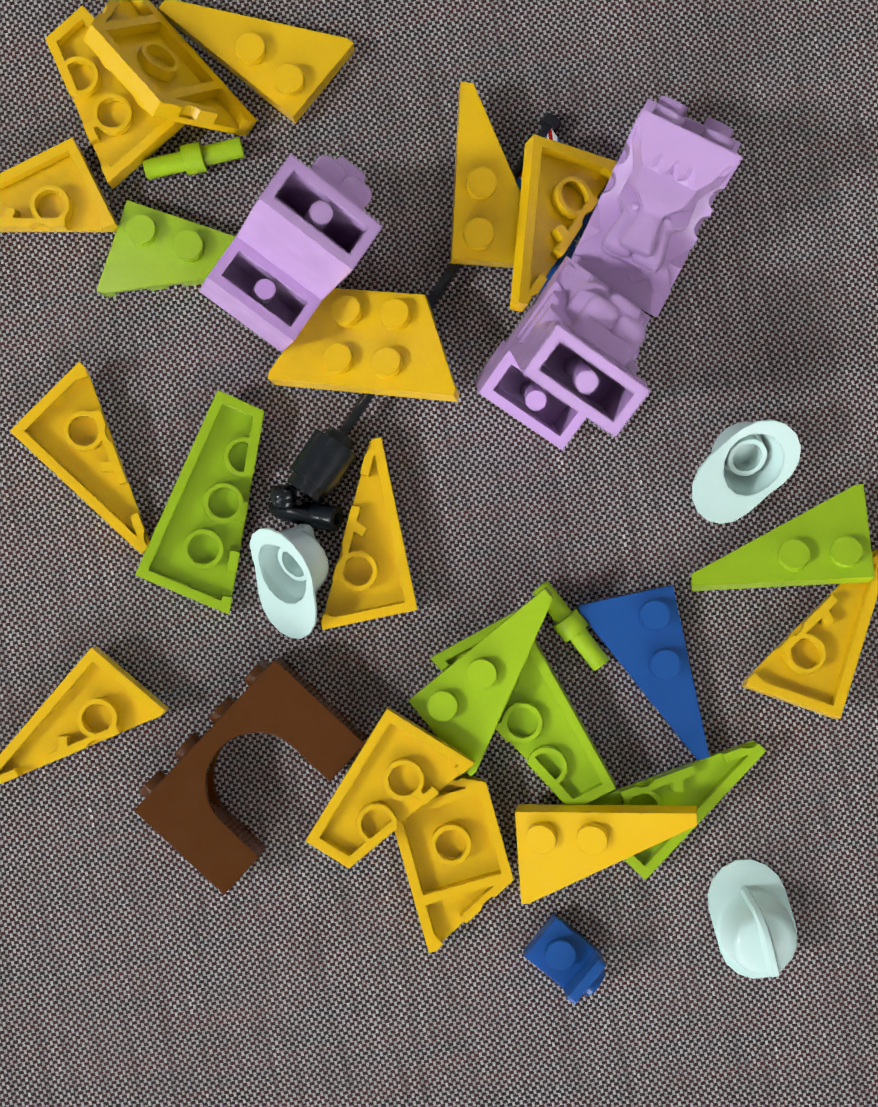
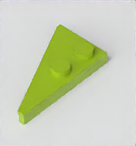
[96,200,236,297]
[691,484,875,591]
[408,587,553,777]
[585,740,766,880]

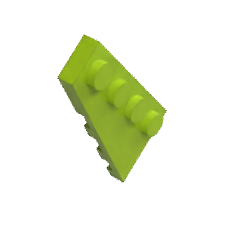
[135,390,264,615]
[430,609,616,805]

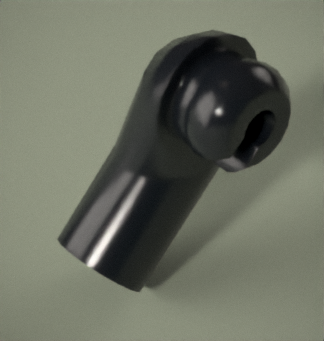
[268,485,343,532]

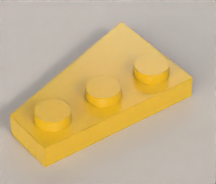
[45,5,186,189]
[305,707,475,868]

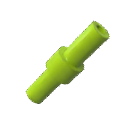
[142,137,245,180]
[532,580,609,671]

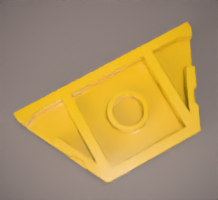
[84,0,257,136]
[268,288,459,402]
[395,775,514,953]

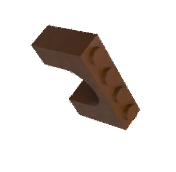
[134,657,367,895]

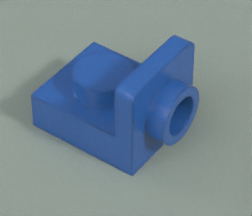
[523,912,606,1004]

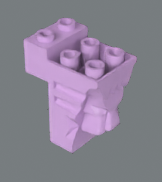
[571,95,743,317]
[199,154,383,352]
[474,256,651,450]

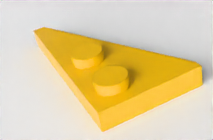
[158,0,355,124]
[450,82,520,268]
[510,134,617,312]
[0,137,118,232]
[10,362,150,554]
[321,437,418,630]
[742,550,878,719]
[0,646,169,784]
[515,804,697,904]

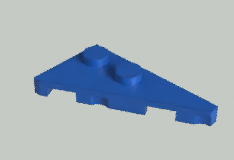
[576,585,710,760]

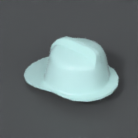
[692,419,801,524]
[250,524,329,639]
[707,859,797,979]

